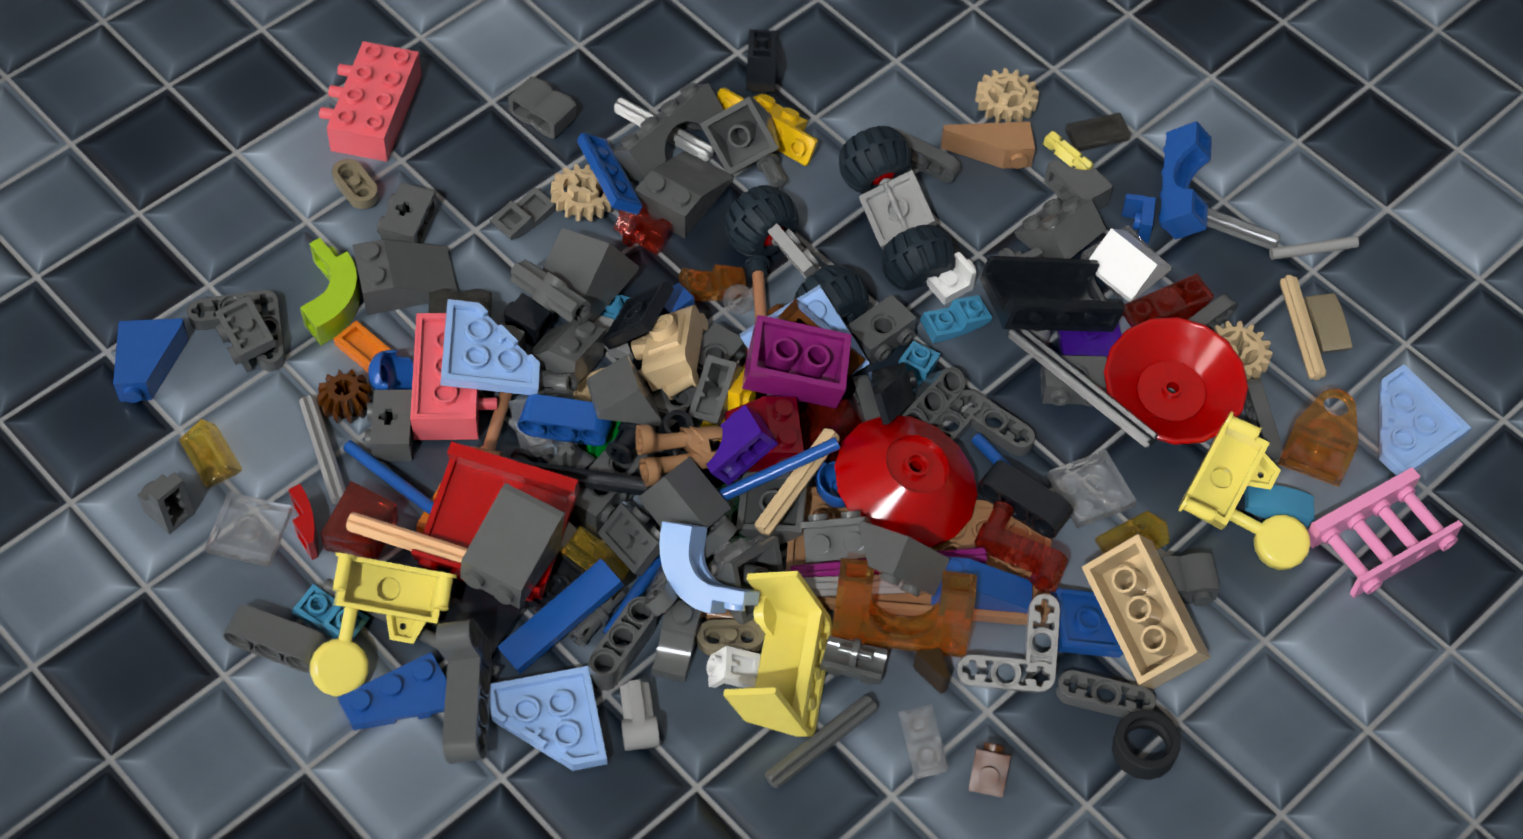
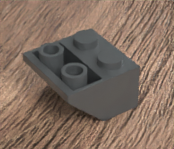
[1014,197,1106,259]

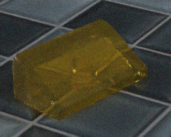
[179,419,242,488]
[1095,511,1170,553]
[561,526,630,582]

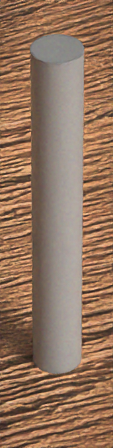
[1269,236,1359,260]

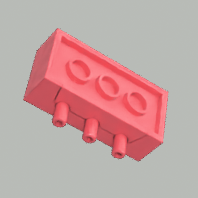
[319,41,422,162]
[410,313,498,440]

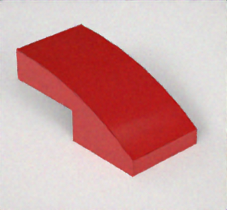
[288,484,319,560]

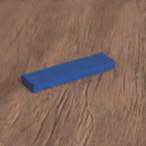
[577,133,642,215]
[497,559,624,674]

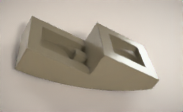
[1304,293,1353,354]

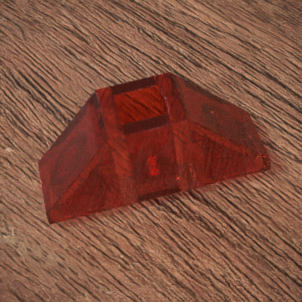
[1122,274,1214,327]

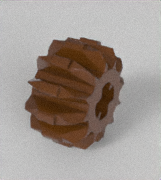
[317,369,372,424]

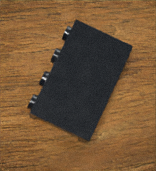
[979,256,1125,332]

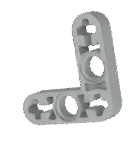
[956,594,1060,693]

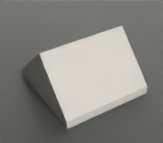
[1089,228,1172,303]

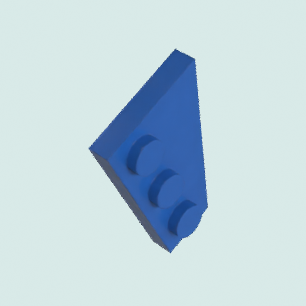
[337,652,447,731]

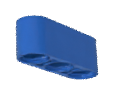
[517,394,613,446]

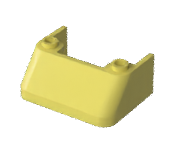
[723,571,833,737]

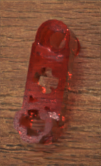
[974,501,1068,593]

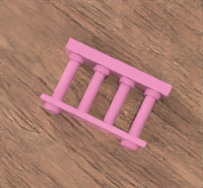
[1308,467,1463,598]

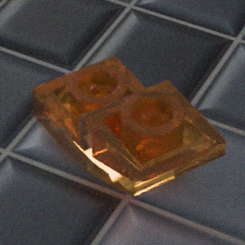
[678,264,747,301]

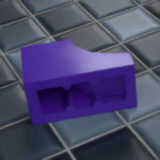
[706,405,778,486]

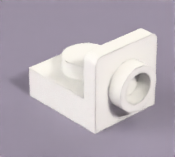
[927,252,976,305]
[706,646,761,688]

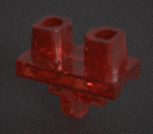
[614,206,671,255]

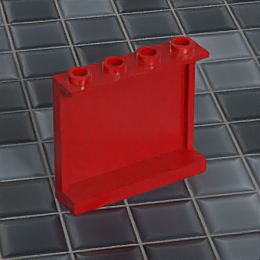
[411,441,580,601]

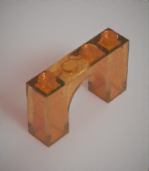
[831,558,977,658]

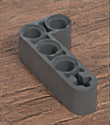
[436,619,492,764]

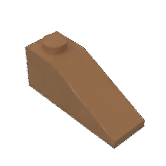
[940,121,1035,169]

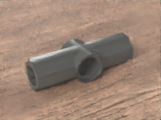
[510,259,592,326]

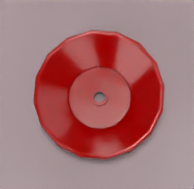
[1103,317,1248,445]
[834,416,978,548]

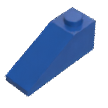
[930,557,1032,613]

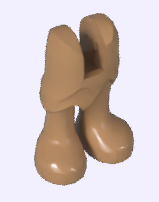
[635,424,723,487]

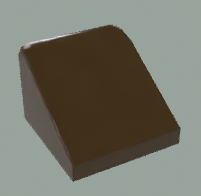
[913,647,950,693]

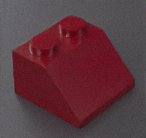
[724,396,804,473]

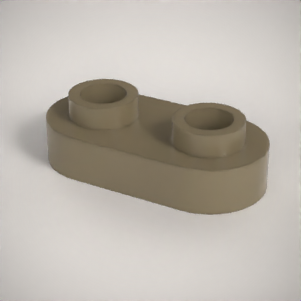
[332,159,379,209]
[697,619,764,656]

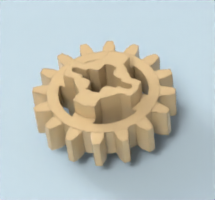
[975,68,1039,123]
[550,164,612,222]
[1213,321,1272,380]

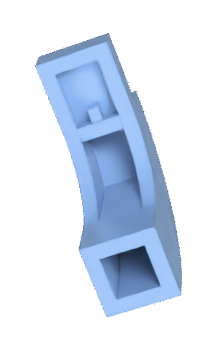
[659,521,760,614]

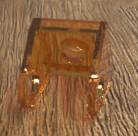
[1278,389,1358,487]

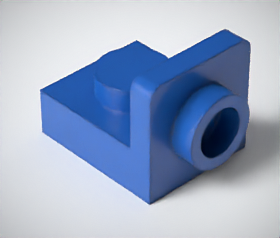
[1122,194,1156,244]

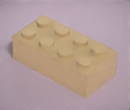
[1082,534,1211,690]

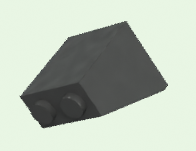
[542,228,639,322]
[460,483,565,609]

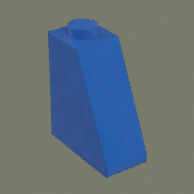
[113,318,188,403]

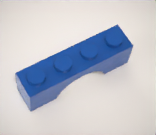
[1159,121,1212,240]

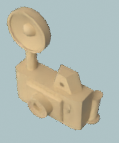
[573,305,708,402]

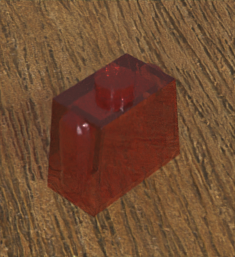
[321,481,399,560]

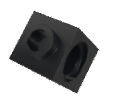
[504,293,554,347]

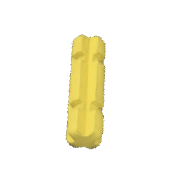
[1043,131,1093,170]

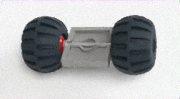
[839,126,956,291]
[725,185,869,325]

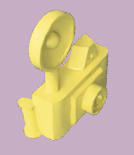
[1178,411,1311,570]
[310,552,457,697]

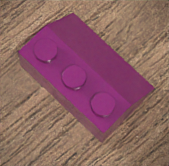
[742,315,852,408]

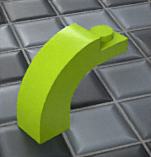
[300,238,360,346]

